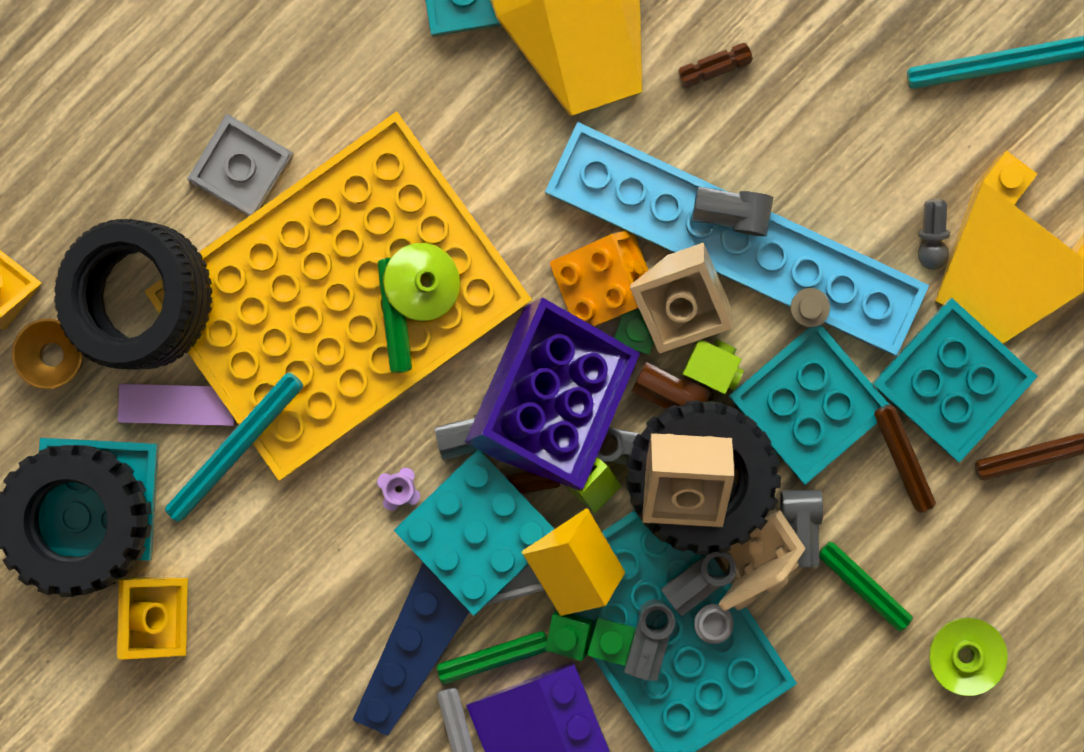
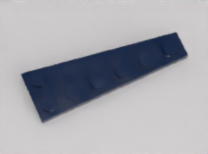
[353,562,469,736]

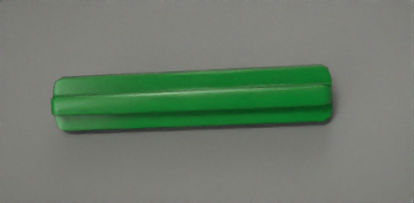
[377,258,412,373]
[819,541,913,632]
[437,631,547,684]

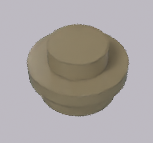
[790,288,830,327]

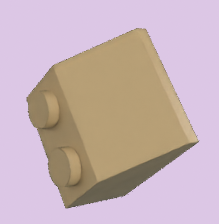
[630,242,732,354]
[643,433,734,527]

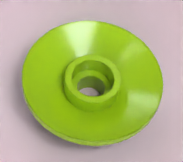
[383,243,460,321]
[929,617,1008,696]

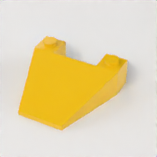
[935,150,1084,344]

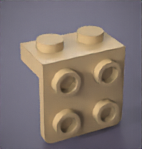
[719,510,806,611]

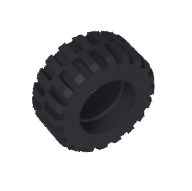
[625,400,781,555]
[0,445,152,597]

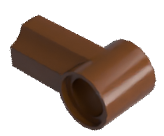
[631,362,715,409]

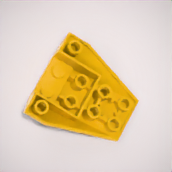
[490,0,642,117]

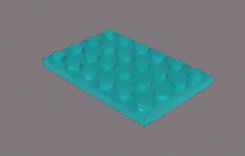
[572,510,797,752]

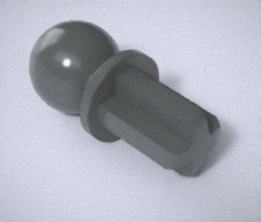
[918,199,950,270]

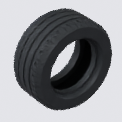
[54,219,212,370]

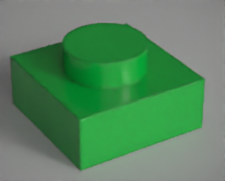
[614,309,654,355]
[545,610,594,661]
[587,617,635,666]

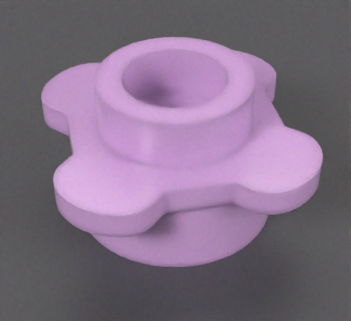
[377,468,420,511]

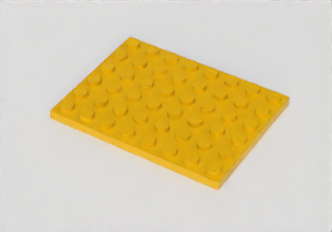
[144,111,532,481]

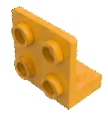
[550,230,649,327]

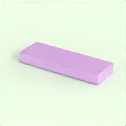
[118,384,236,426]

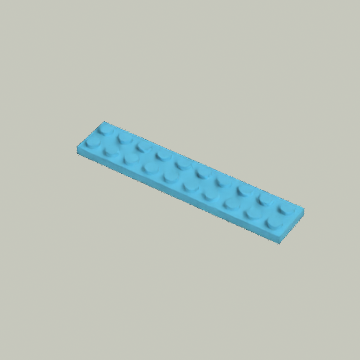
[545,122,929,356]

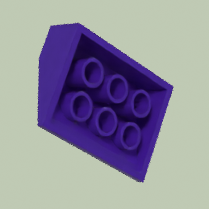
[465,297,640,491]
[466,661,611,752]

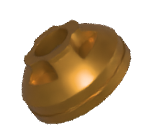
[12,319,84,389]

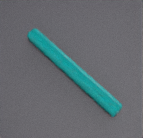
[907,36,1084,89]
[165,372,303,522]

